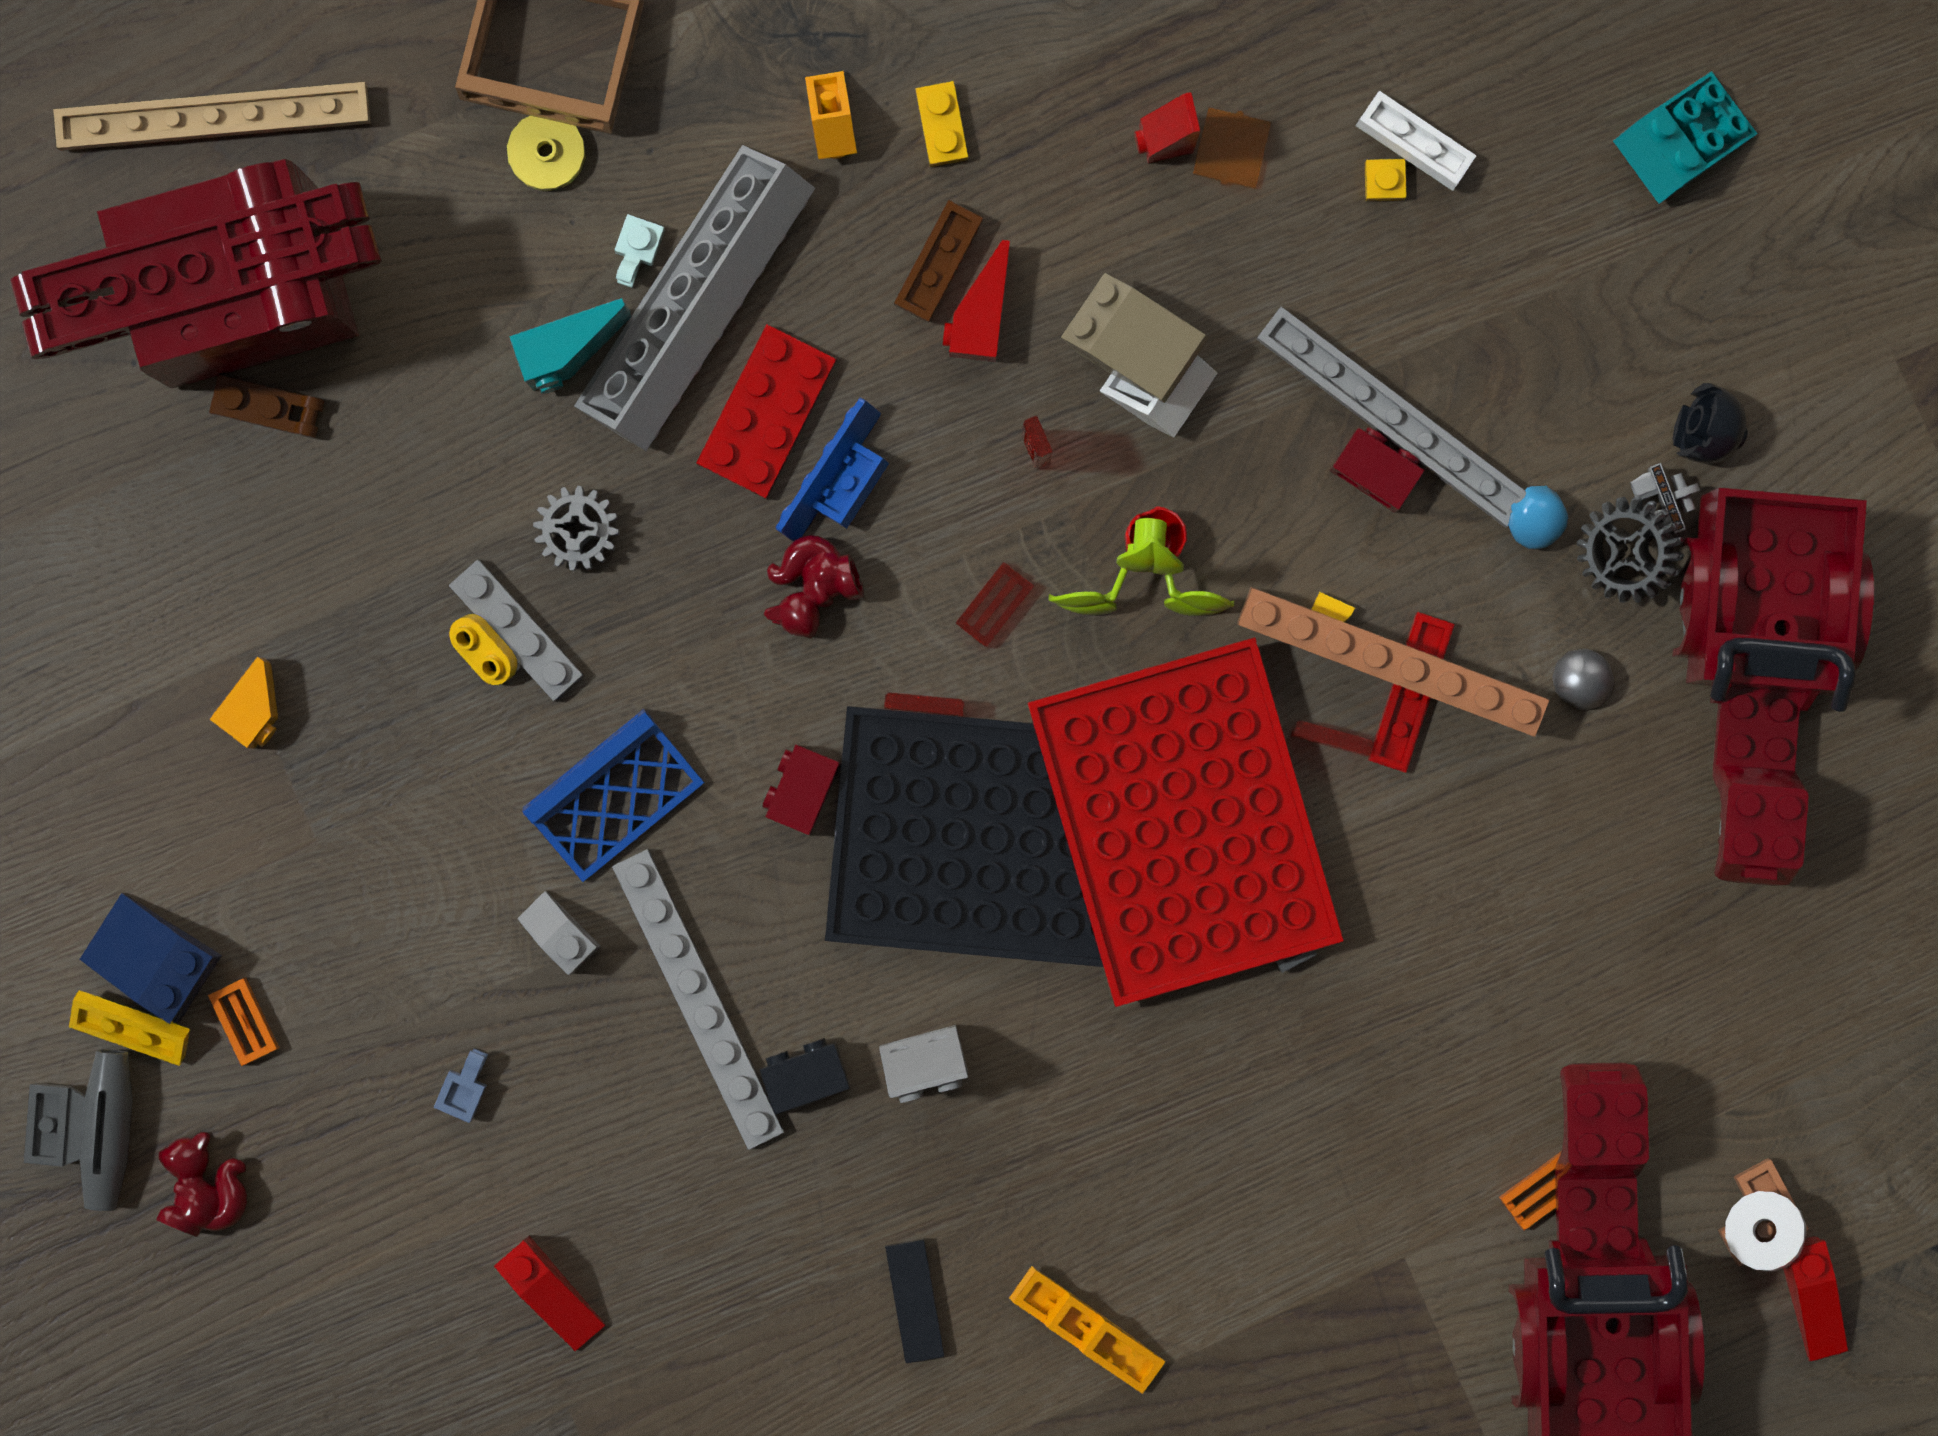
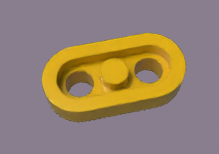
[449,614,518,685]

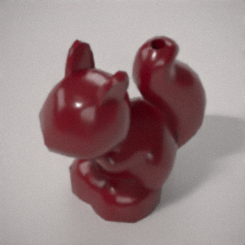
[763,535,864,639]
[156,1132,247,1237]

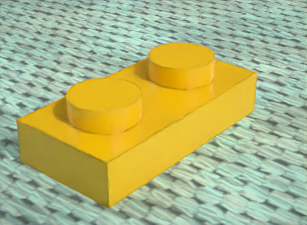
[915,81,968,167]

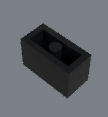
[760,1038,851,1114]

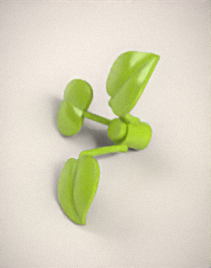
[1048,518,1234,616]

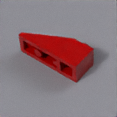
[1134,92,1200,163]
[943,240,1010,362]
[494,1235,606,1351]
[1783,1236,1848,1361]

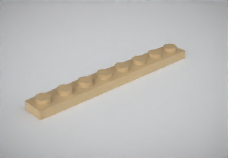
[53,82,371,151]

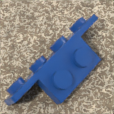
[776,398,889,541]

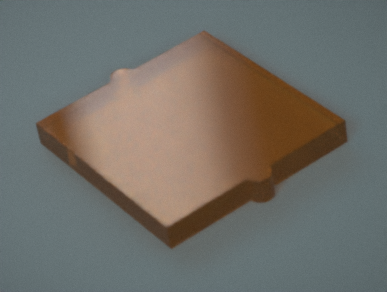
[1193,107,1271,189]

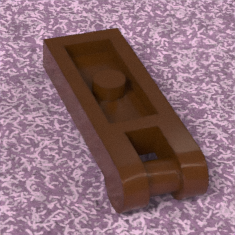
[209,375,325,439]

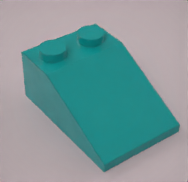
[509,298,632,394]

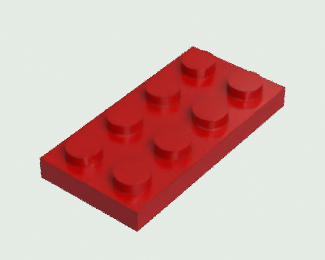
[696,324,837,500]

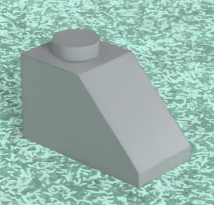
[517,891,601,975]

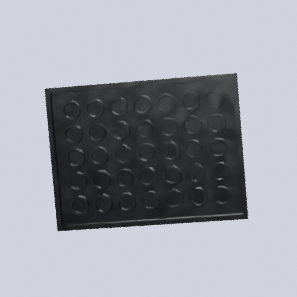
[825,706,1103,967]

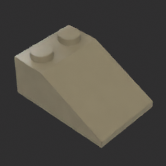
[1061,273,1209,403]

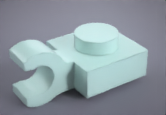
[614,214,665,288]

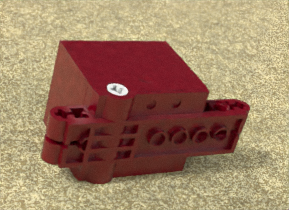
[10,159,382,389]

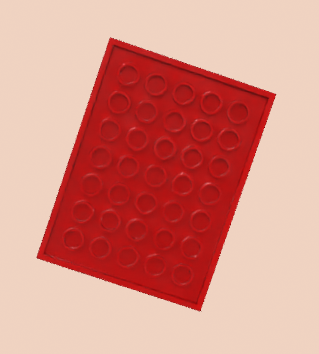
[1027,637,1344,1007]

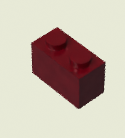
[1329,427,1424,513]
[762,744,841,835]

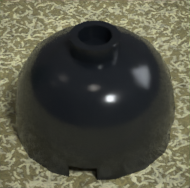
[1673,383,1748,464]

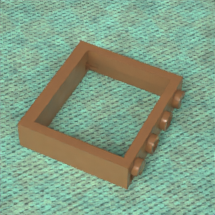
[455,0,644,134]

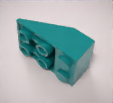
[1613,71,1757,204]

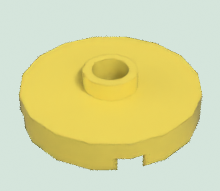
[507,116,586,191]

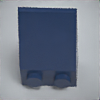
[79,893,222,1024]

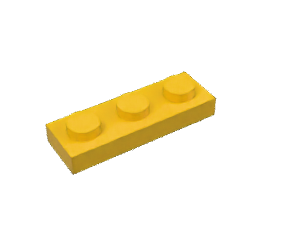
[69,990,190,1066]

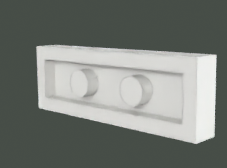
[1356,91,1476,191]

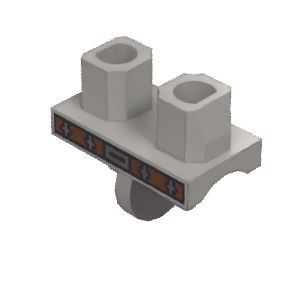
[1630,463,1700,535]

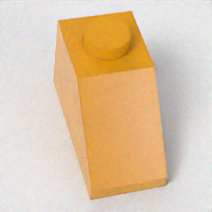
[805,71,857,159]
[210,657,278,749]

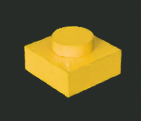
[1365,159,1406,201]

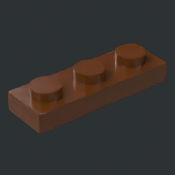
[894,200,983,323]

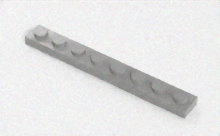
[1256,307,1526,528]
[612,849,784,1150]

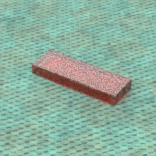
[1021,415,1053,469]

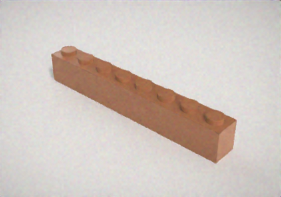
[1237,587,1549,737]

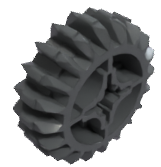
[1577,496,1684,603]

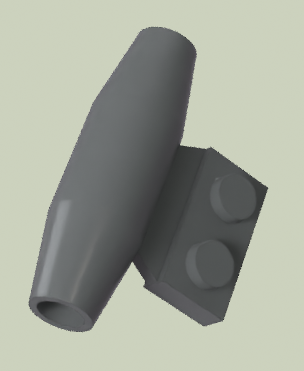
[24,1049,133,1211]

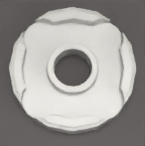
[1725,1191,1806,1271]

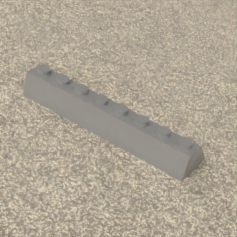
[574,145,815,451]

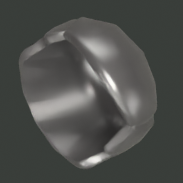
[1552,649,1614,710]

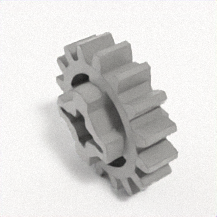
[533,486,620,572]

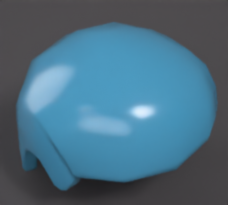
[1508,486,1568,549]

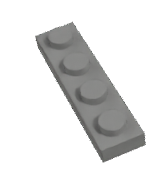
[449,559,584,702]

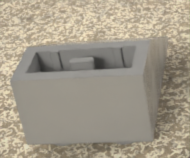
[879,1025,968,1103]

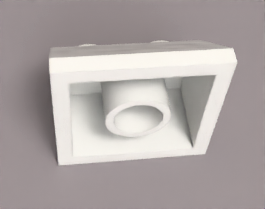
[1100,355,1218,438]

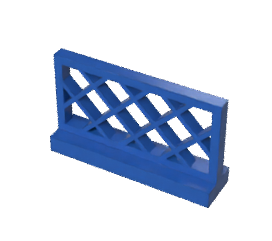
[522,709,704,882]

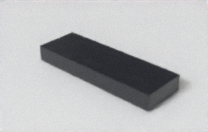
[885,1238,944,1363]

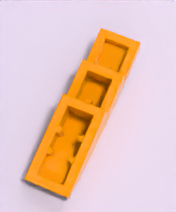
[1009,1266,1165,1394]

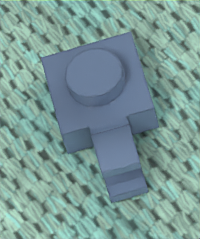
[433,1048,488,1123]

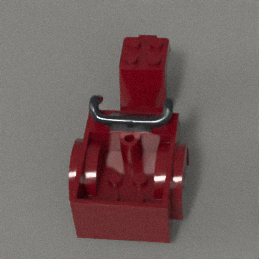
[1672,488,1874,886]
[1509,1062,1705,1436]

